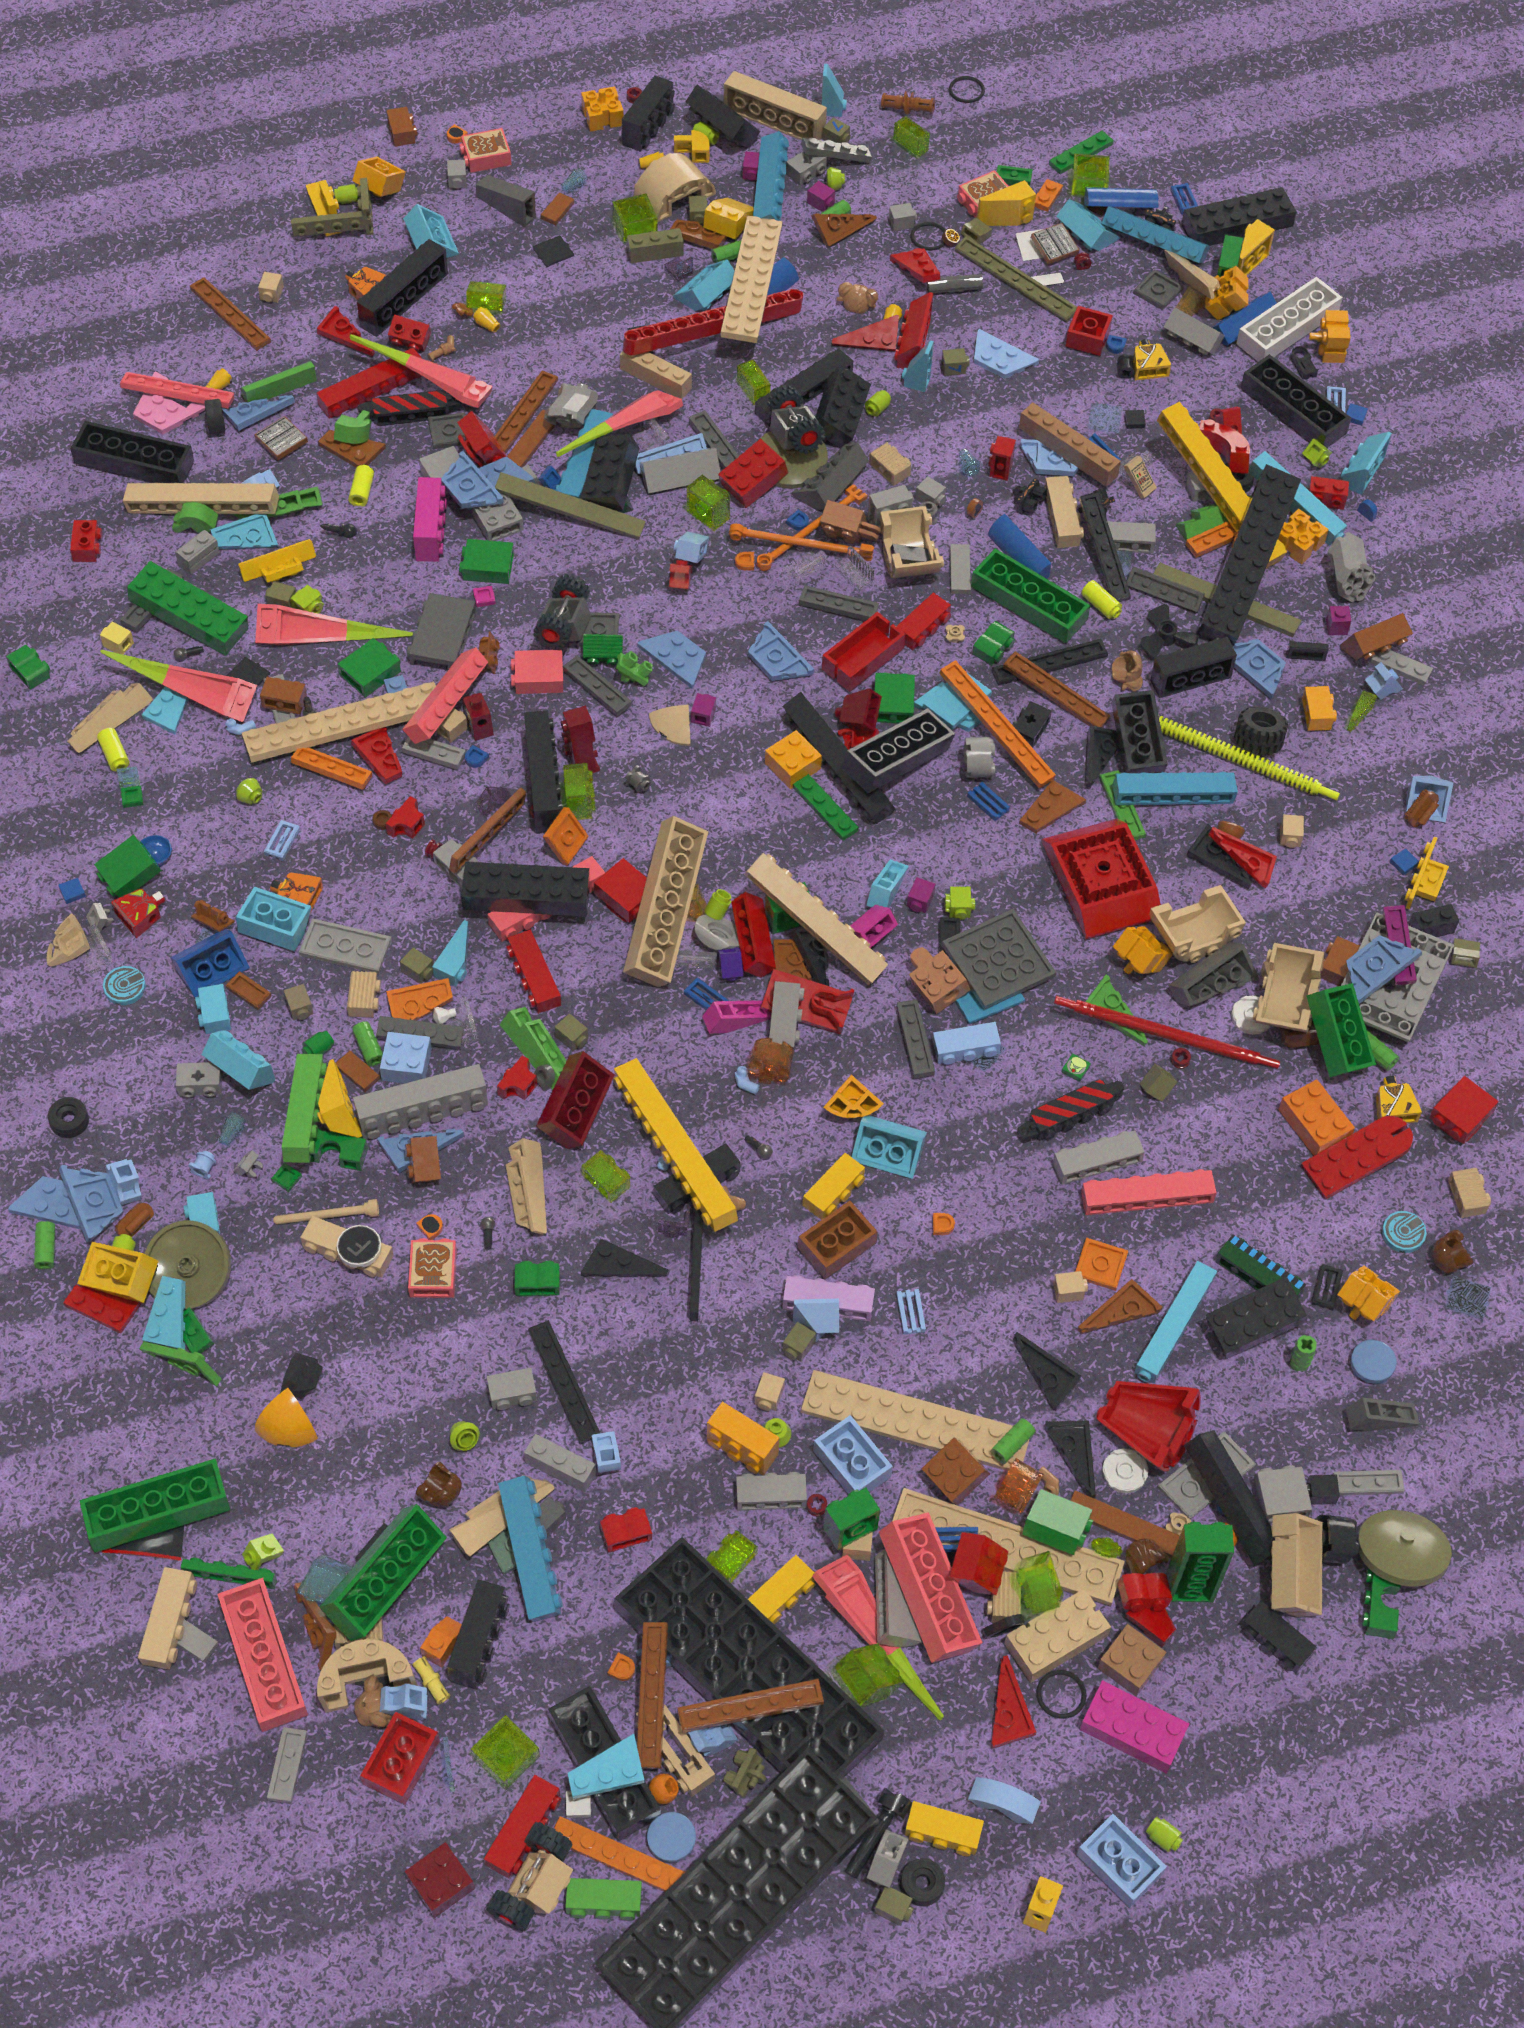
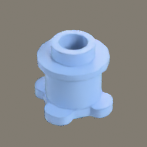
[188,1151,216,1180]

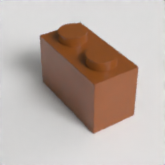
[386,107,418,147]
[260,677,307,714]
[1321,936,1360,986]
[405,1136,441,1184]

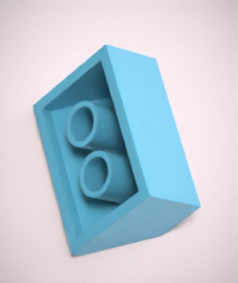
[1056,199,1120,251]
[403,204,459,257]
[673,259,735,311]
[1341,432,1392,495]
[236,887,311,951]
[201,1030,275,1090]
[852,1115,927,1179]

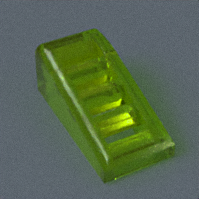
[1347,691,1377,732]

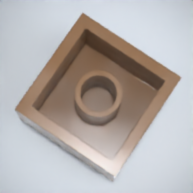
[1098,1624,1166,1697]

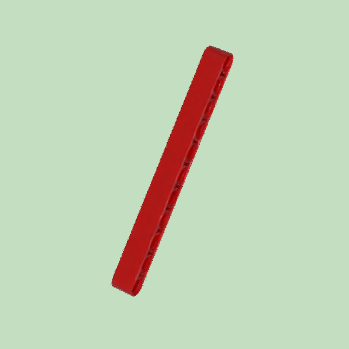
[623,289,804,356]

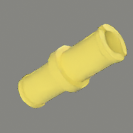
[412,1656,450,1705]

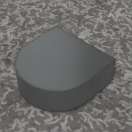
[534,1064,555,1091]

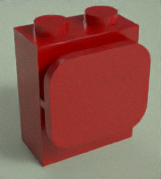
[457,411,507,467]
[594,858,647,923]
[1429,1075,1499,1144]

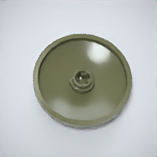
[761,431,828,489]
[145,1220,231,1310]
[1357,1510,1452,1587]

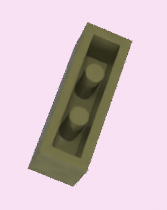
[627,228,684,263]

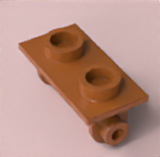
[479,631,500,674]
[191,900,235,932]

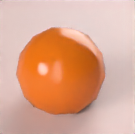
[648,1774,679,1804]

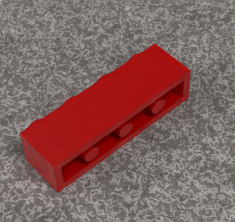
[731,891,776,977]
[505,929,561,1014]
[484,1774,562,1879]

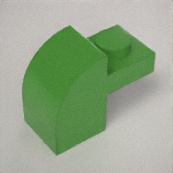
[334,410,372,444]
[172,502,218,533]

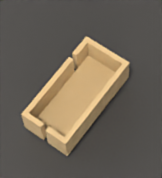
[1271,1513,1322,1617]
[1004,1588,1111,1683]

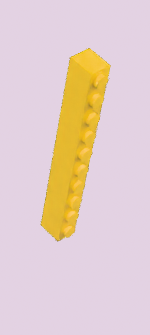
[1157,402,1287,569]
[613,1058,738,1232]

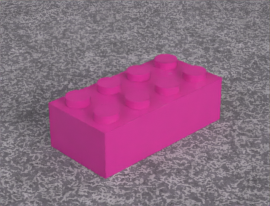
[413,477,447,562]
[1080,1680,1189,1774]

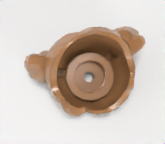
[837,282,878,314]
[1111,651,1143,692]
[354,1674,393,1728]

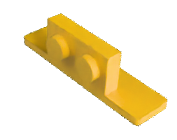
[306,180,342,236]
[238,539,316,583]
[1404,837,1449,910]

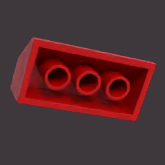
[894,292,933,369]

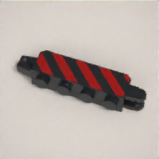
[357,390,462,426]
[1017,1079,1125,1142]

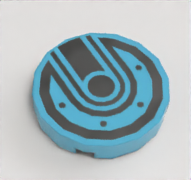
[103,966,146,1005]
[1382,1211,1427,1253]

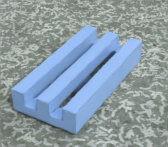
[1326,386,1346,412]
[264,820,300,861]
[896,1289,926,1335]

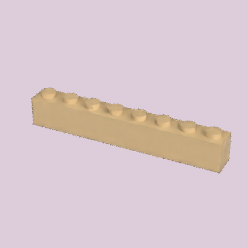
[123,483,279,514]
[744,853,888,985]

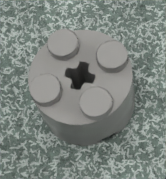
[964,737,995,778]

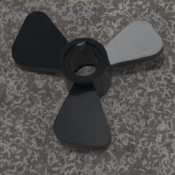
[1140,604,1199,659]

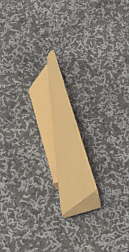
[1164,250,1220,299]
[67,683,153,753]
[506,1138,547,1235]
[449,1475,555,1556]

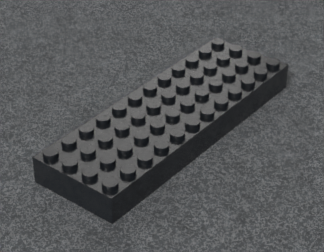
[614,1537,884,1780]
[595,1748,879,2028]

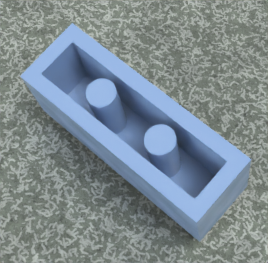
[933,1022,1001,1065]

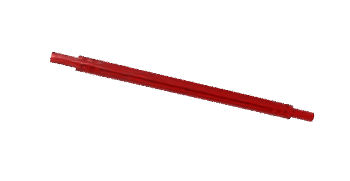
[1054,996,1280,1069]

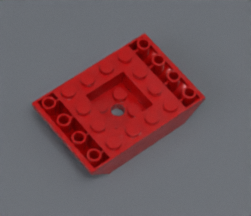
[1041,818,1161,939]

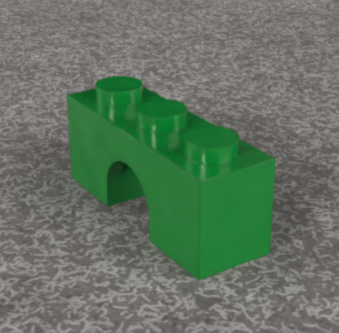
[310,1129,368,1171]
[1362,1568,1401,1639]

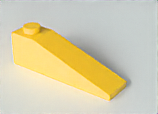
[317,1059,362,1138]

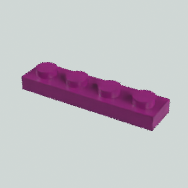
[1383,905,1417,985]

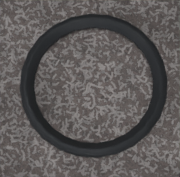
[949,76,985,103]
[911,222,946,251]
[1036,1670,1087,1719]

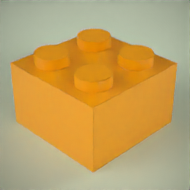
[352,156,406,197]
[765,730,822,789]

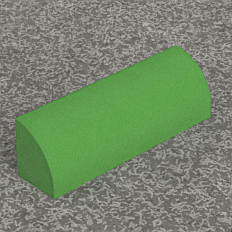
[240,361,317,403]

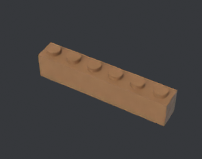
[1019,402,1121,487]

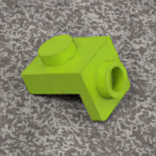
[1302,438,1332,468]
[242,1533,284,1570]

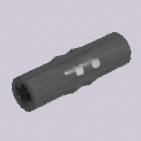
[927,274,983,294]

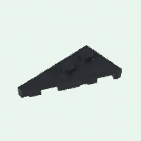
[1045,1420,1096,1498]

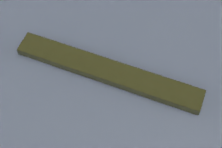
[955,236,1077,323]
[495,472,646,540]
[1153,562,1302,638]

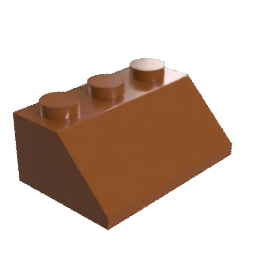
[1339,613,1413,660]

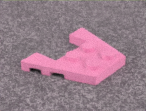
[133,372,205,435]

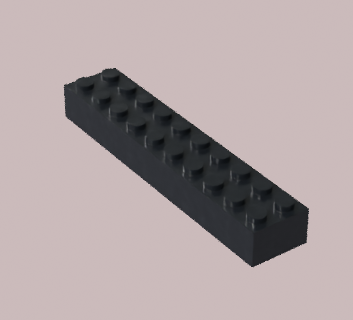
[1196,464,1301,646]

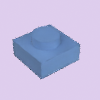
[384,675,407,693]

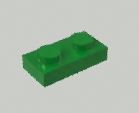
[997,165,1033,186]
[183,1307,214,1354]

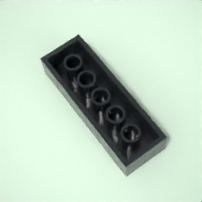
[1181,187,1297,246]
[357,239,448,337]
[1241,354,1351,448]
[70,421,194,483]
[841,708,955,793]
[524,710,562,834]
[461,861,590,917]
[548,1686,661,1842]

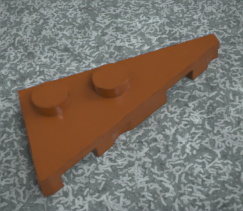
[811,213,877,247]
[1077,1279,1163,1334]
[294,1582,337,1670]

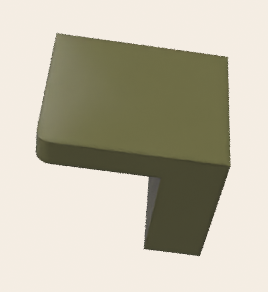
[1140,1064,1177,1101]

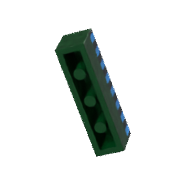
[1215,1235,1306,1299]

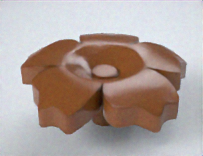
[452,302,474,316]

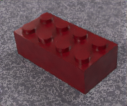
[536,1051,615,1149]

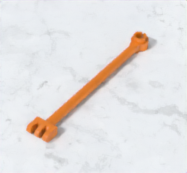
[757,484,868,571]
[729,523,874,561]

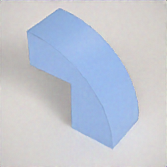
[968,1777,1041,1824]

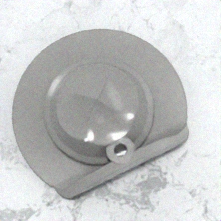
[695,914,740,950]

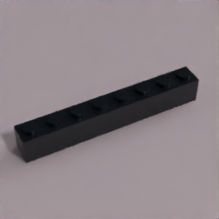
[782,692,896,824]

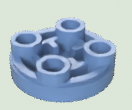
[1350,1340,1397,1384]
[647,1812,696,1863]

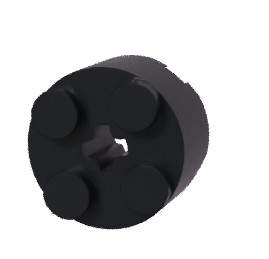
[1315,1514,1359,1564]

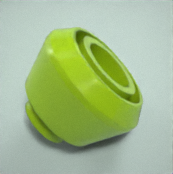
[827,167,845,191]
[236,778,262,804]
[762,1418,791,1448]
[450,1421,480,1451]

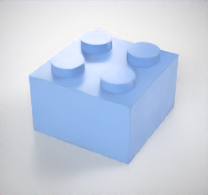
[380,1032,432,1083]

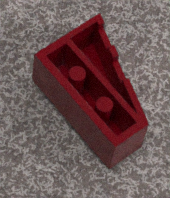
[560,705,600,778]

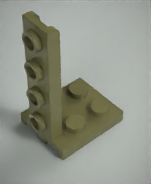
[291,178,374,237]

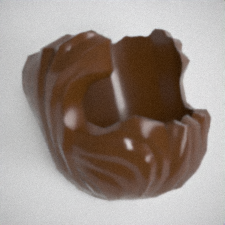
[1432,1230,1473,1273]
[416,1462,462,1507]
[1125,1538,1169,1574]

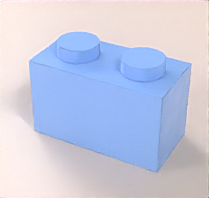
[674,531,709,563]

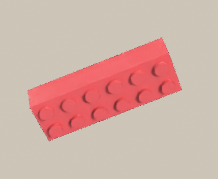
[879,1512,982,1663]
[217,1578,308,1732]

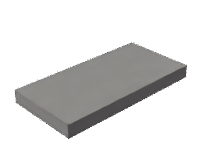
[299,918,392,974]
[1158,1431,1256,1520]

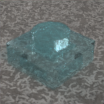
[116,766,140,788]

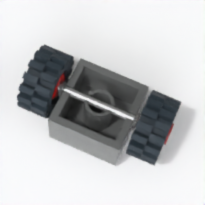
[768,385,825,454]
[533,574,591,650]

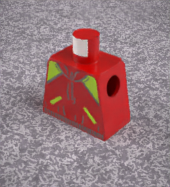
[111,889,165,938]

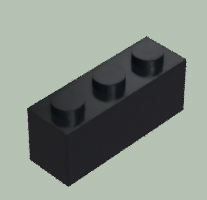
[1241,1601,1317,1674]

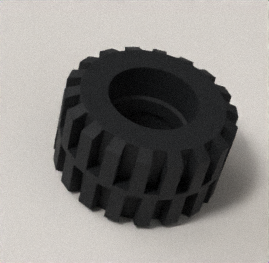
[1234,706,1288,755]

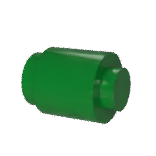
[301,1030,334,1054]

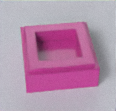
[473,586,496,607]

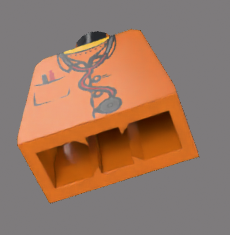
[345,267,386,300]
[270,873,323,913]

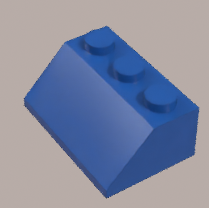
[170,928,250,998]

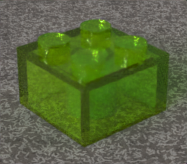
[1071,154,1110,196]
[612,193,658,242]
[686,474,730,532]
[563,763,596,820]
[1016,1551,1064,1615]
[834,1643,904,1706]
[470,1715,540,1791]

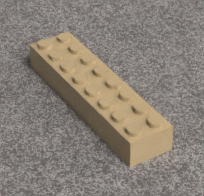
[623,816,709,987]

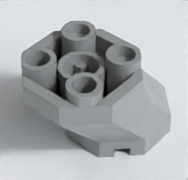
[544,383,598,428]
[1328,532,1375,602]

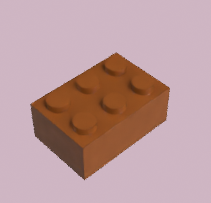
[798,1201,878,1279]

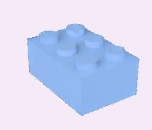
[813,1415,893,1494]
[1077,1814,1167,1908]

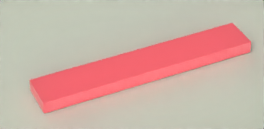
[120,372,234,409]

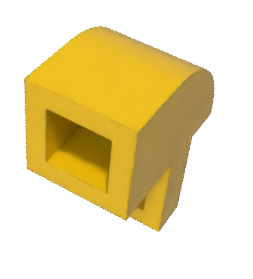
[674,130,710,163]

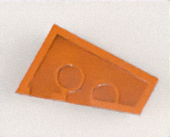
[386,978,453,1021]

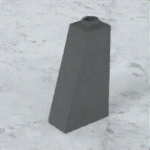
[476,175,536,227]

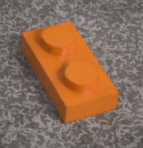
[1035,179,1063,212]

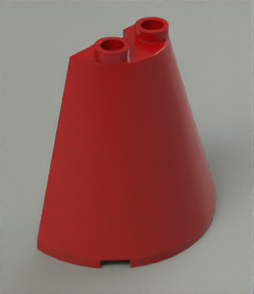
[1096,1381,1201,1472]

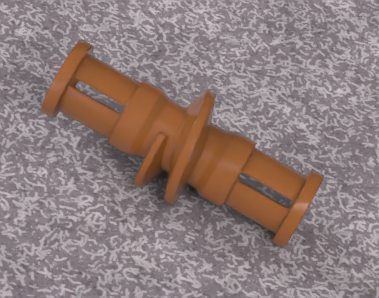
[881,91,935,115]

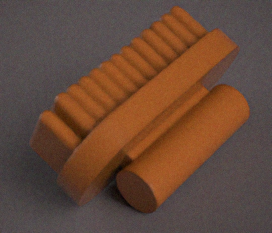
[1404,789,1439,827]
[115,1203,154,1237]

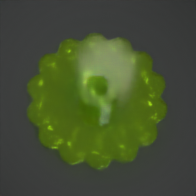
[1091,1537,1123,1558]

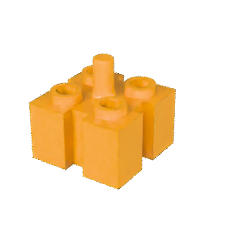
[581,86,624,132]
[1205,266,1248,320]
[1309,310,1351,363]
[1278,509,1329,565]
[1113,926,1173,974]
[1337,1266,1400,1321]

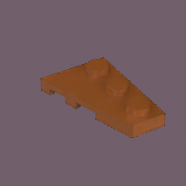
[318,430,386,468]

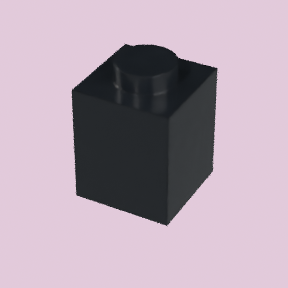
[1306,1474,1340,1505]

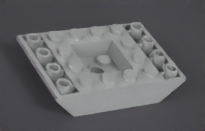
[1341,912,1454,1042]

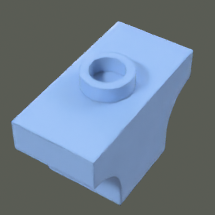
[1365,662,1403,700]
[105,1159,142,1205]
[380,1683,428,1720]

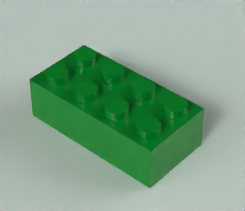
[1306,983,1376,1077]

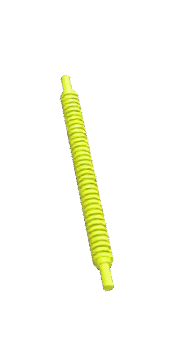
[1159,716,1340,801]

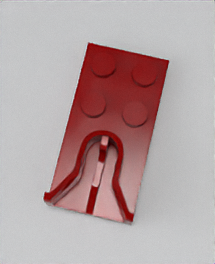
[761,969,855,1034]

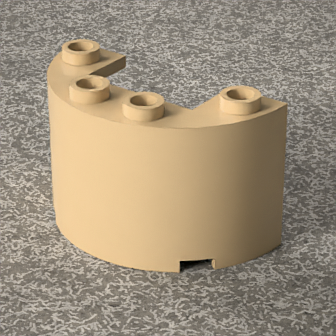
[634,153,716,222]
[880,506,944,578]
[1150,885,1246,963]
[1253,943,1324,1033]
[317,1639,418,1713]

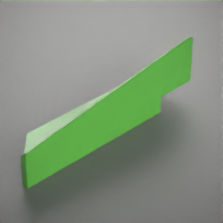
[232,486,323,519]
[1176,494,1252,540]
[500,1007,566,1090]

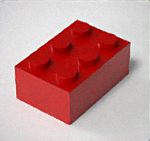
[718,438,789,508]
[360,1712,440,1805]

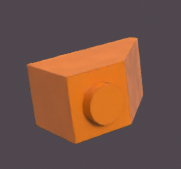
[420,1616,462,1668]

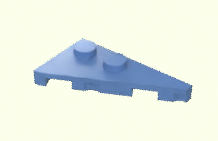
[222,395,295,431]
[377,1129,464,1173]

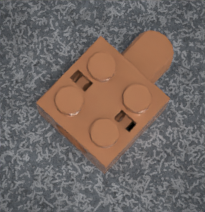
[820,500,881,544]
[909,947,970,1014]

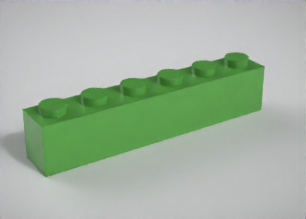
[282,1054,327,1163]

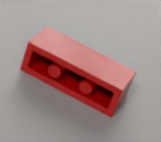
[896,593,951,651]

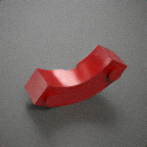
[1199,419,1250,474]

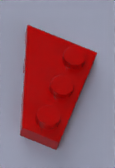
[890,248,940,283]
[351,727,402,784]
[63,1285,142,1334]

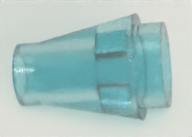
[561,168,587,193]
[959,449,980,476]
[218,1112,246,1146]

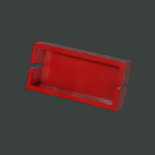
[822,612,906,692]

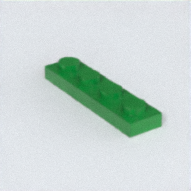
[1049,130,1114,175]
[793,774,859,841]
[180,1558,277,1590]

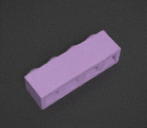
[783,1275,875,1321]

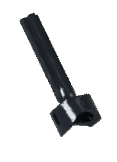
[845,1788,912,1879]

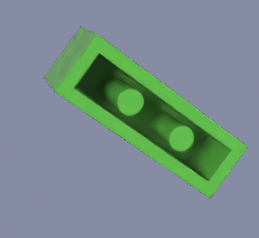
[566,1878,642,1921]

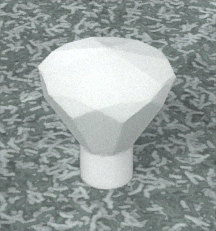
[433,1007,457,1024]

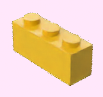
[803,1153,865,1220]
[748,1555,815,1624]
[905,1801,984,1856]

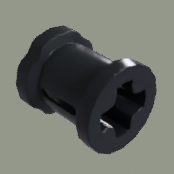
[1117,354,1135,379]

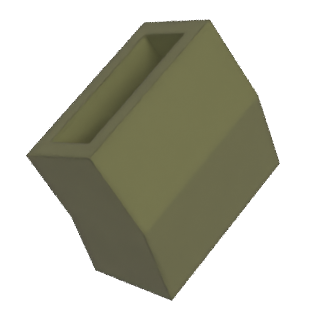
[961,217,992,244]
[1451,938,1480,968]

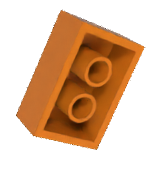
[1278,1079,1355,1156]

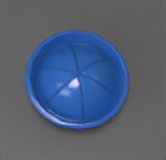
[141,835,172,867]

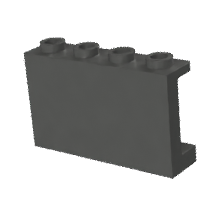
[407,593,476,670]

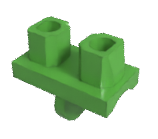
[616,651,653,686]

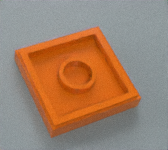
[543,807,588,865]
[1075,1238,1128,1291]

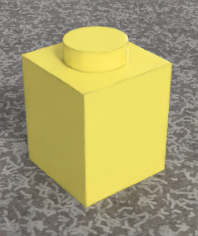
[100,622,134,655]

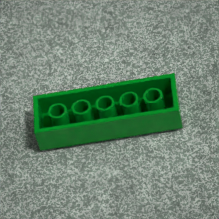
[971,548,1090,643]
[127,561,248,656]
[79,1458,231,1553]
[320,1504,447,1641]
[1166,1522,1234,1602]

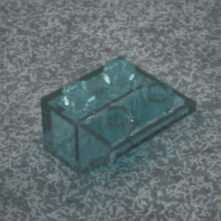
[297,1554,353,1603]

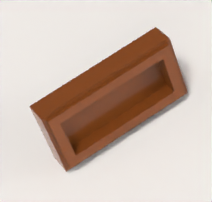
[540,193,575,226]
[225,971,272,1010]
[336,1051,380,1092]

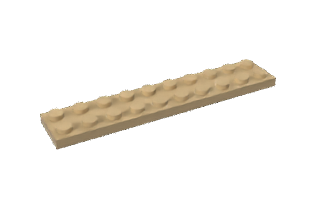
[721,216,783,343]
[242,682,436,763]
[801,1370,1029,1474]
[892,1488,1125,1606]

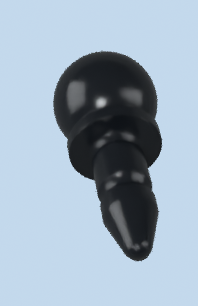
[320,523,357,538]

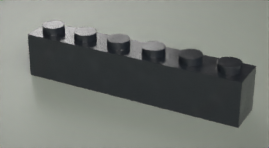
[755,348,854,427]
[1184,1430,1275,1566]

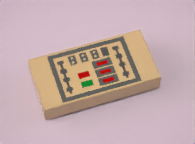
[1124,456,1157,498]

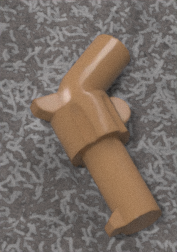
[427,335,456,361]

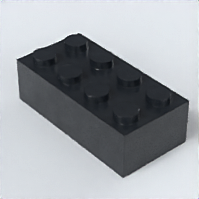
[622,75,675,152]
[685,84,761,148]
[815,364,871,448]
[580,434,640,511]
[1150,637,1237,698]
[1111,690,1168,773]
[1206,1276,1307,1359]
[447,1579,510,1690]

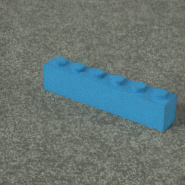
[753,131,789,221]
[1101,206,1210,263]
[556,409,613,499]
[1112,772,1238,805]
[498,1475,563,1622]

